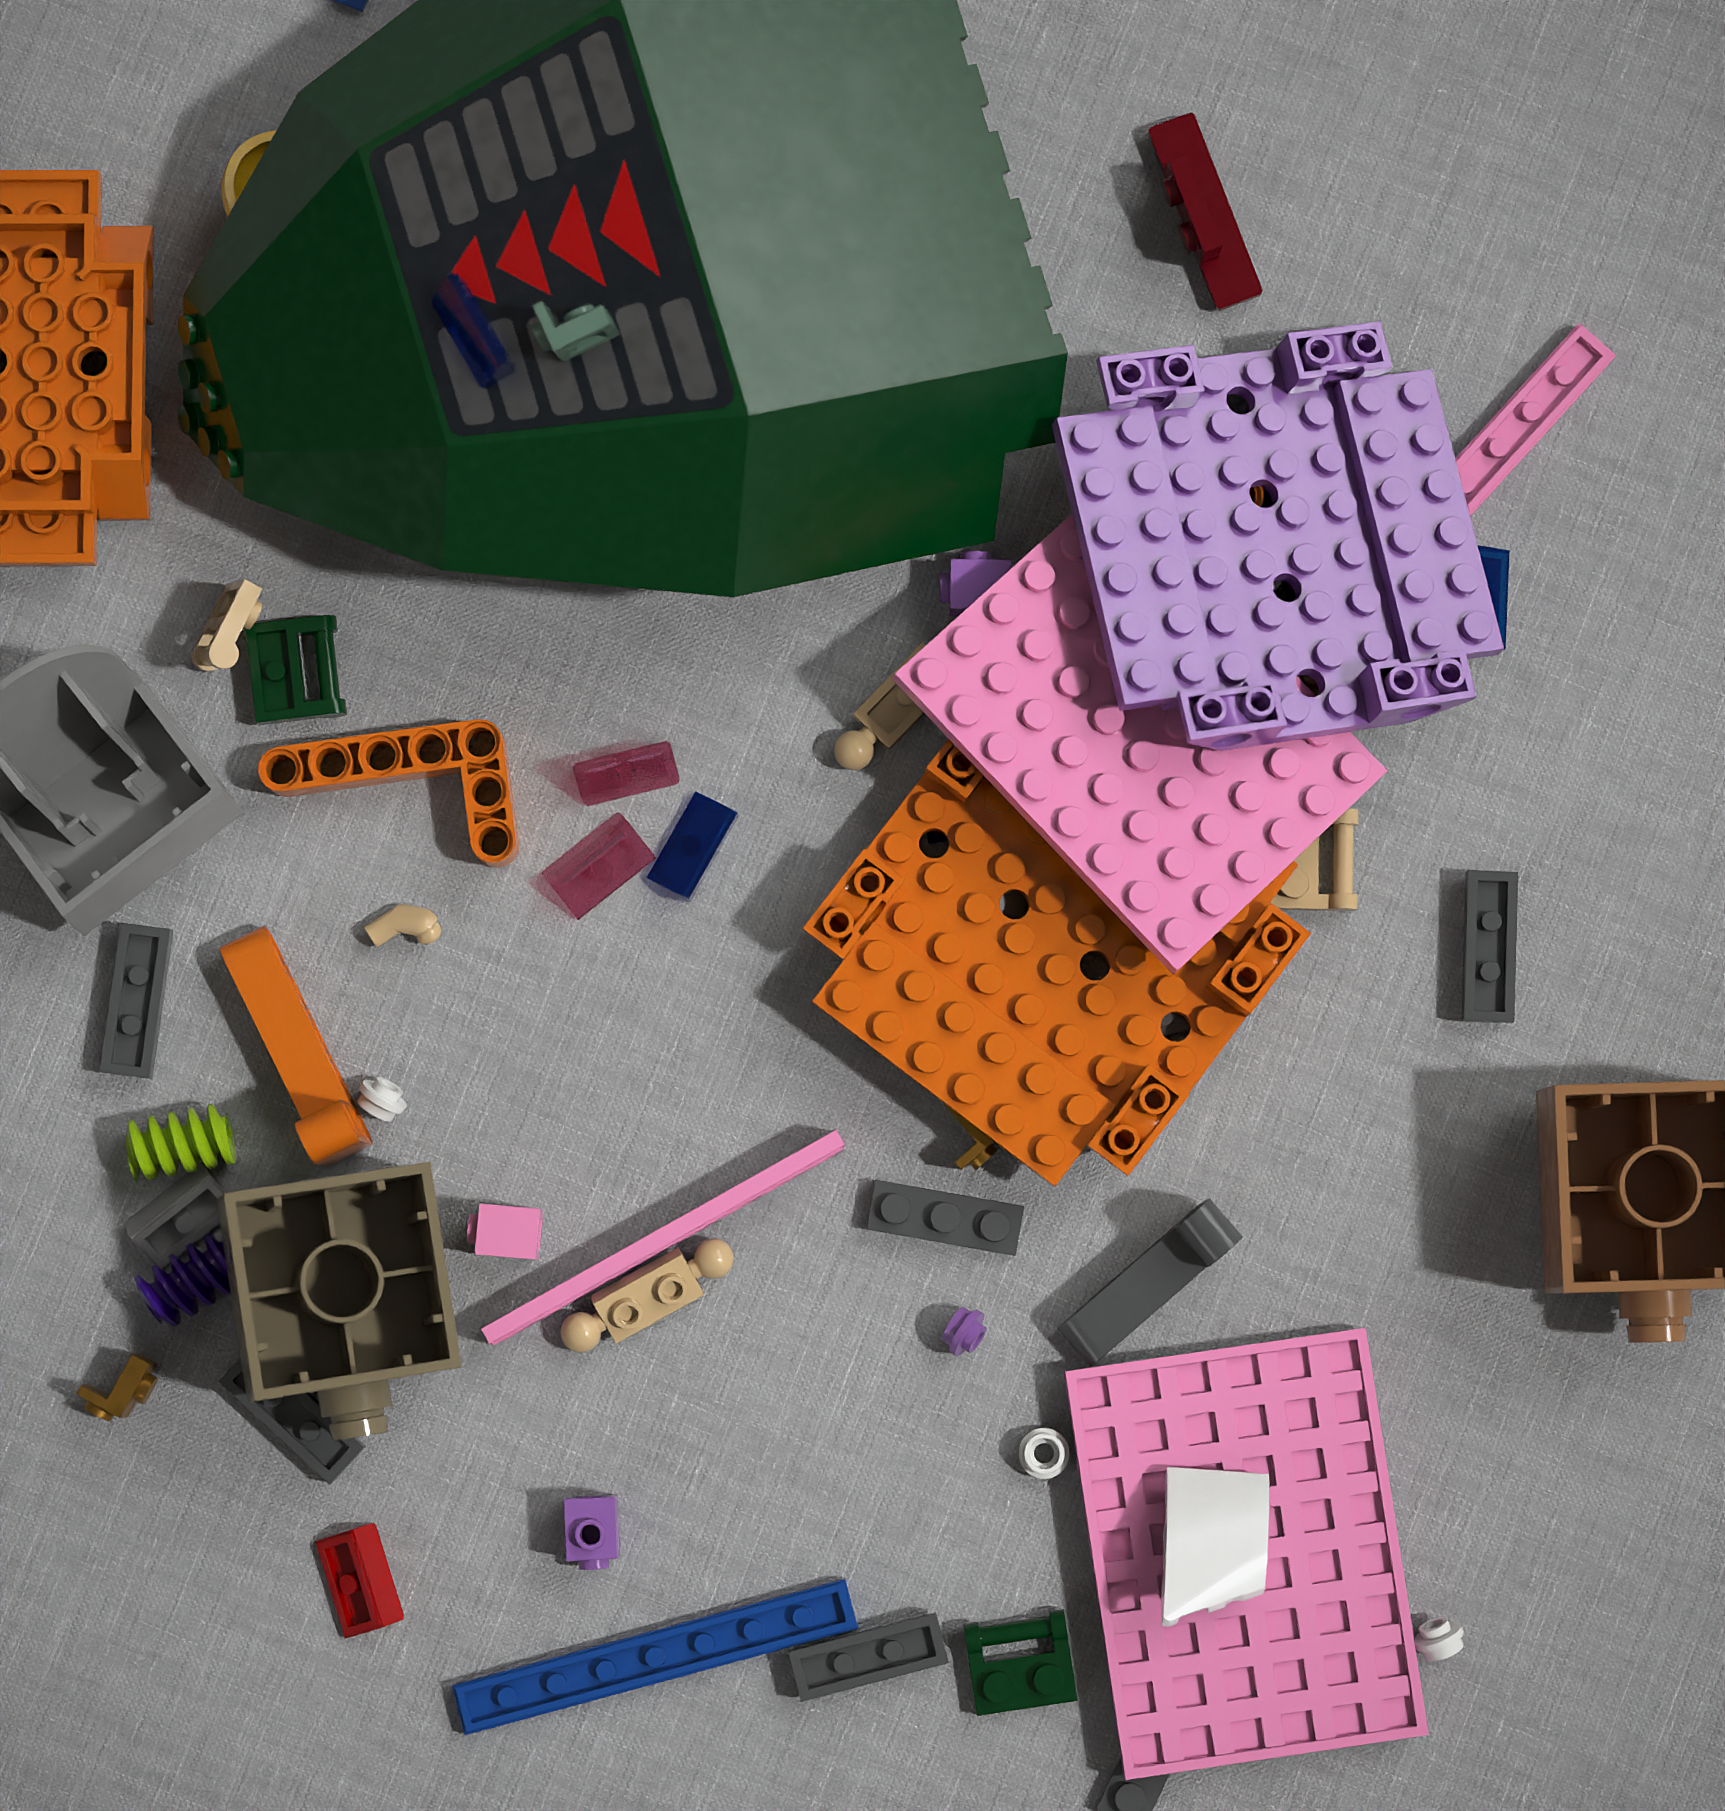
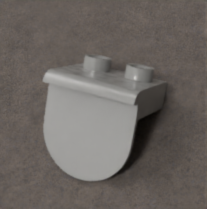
[0,645,244,936]

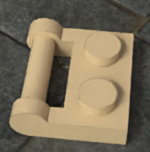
[191,579,263,672]
[1266,809,1359,911]

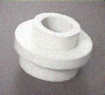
[357,1077,407,1122]
[1018,1428,1069,1479]
[1414,1617,1464,1661]

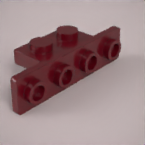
[1148,113,1263,311]

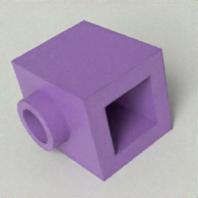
[940,551,1011,616]
[564,1495,620,1570]

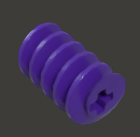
[134,1233,231,1327]

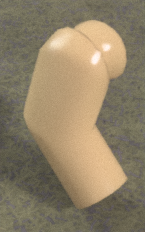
[364,904,442,948]

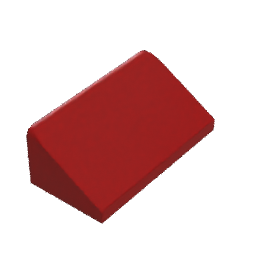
[315,1523,404,1639]

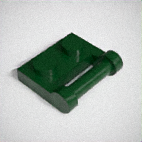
[246,615,347,725]
[963,1609,1078,1716]

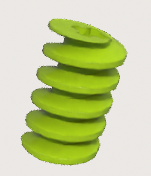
[126,1103,236,1183]

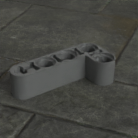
[1057,1198,1243,1367]

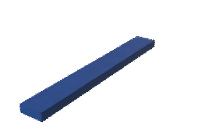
[452,1578,858,1735]

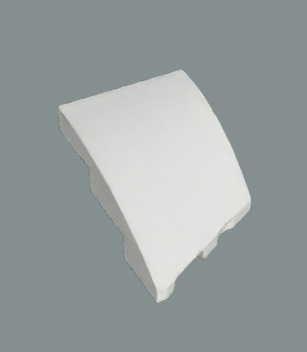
[1161,1467,1269,1626]

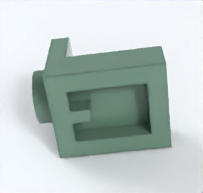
[531,301,620,362]

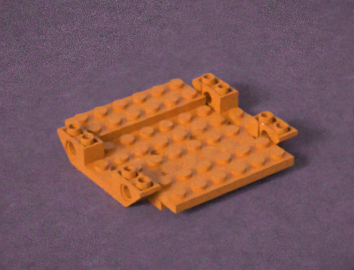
[0,170,154,566]
[803,738,1311,1187]

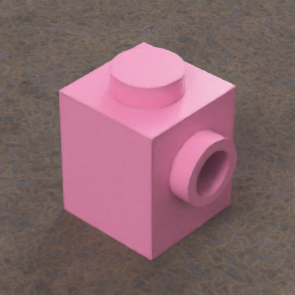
[467,1204,544,1260]

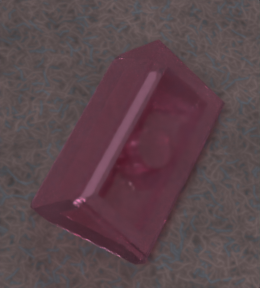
[572,741,680,806]
[542,812,656,920]

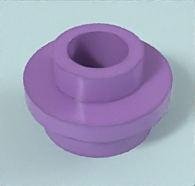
[942,1307,987,1356]

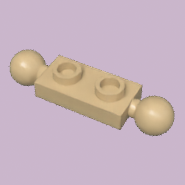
[834,626,947,770]
[561,1238,734,1353]

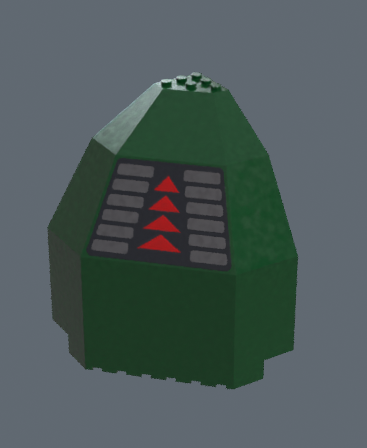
[177,0,1068,597]

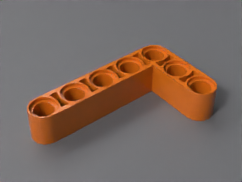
[258,719,519,868]
[219,925,373,1167]

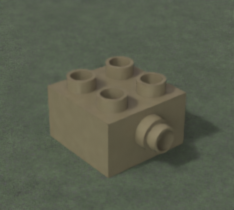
[217,1162,462,1441]

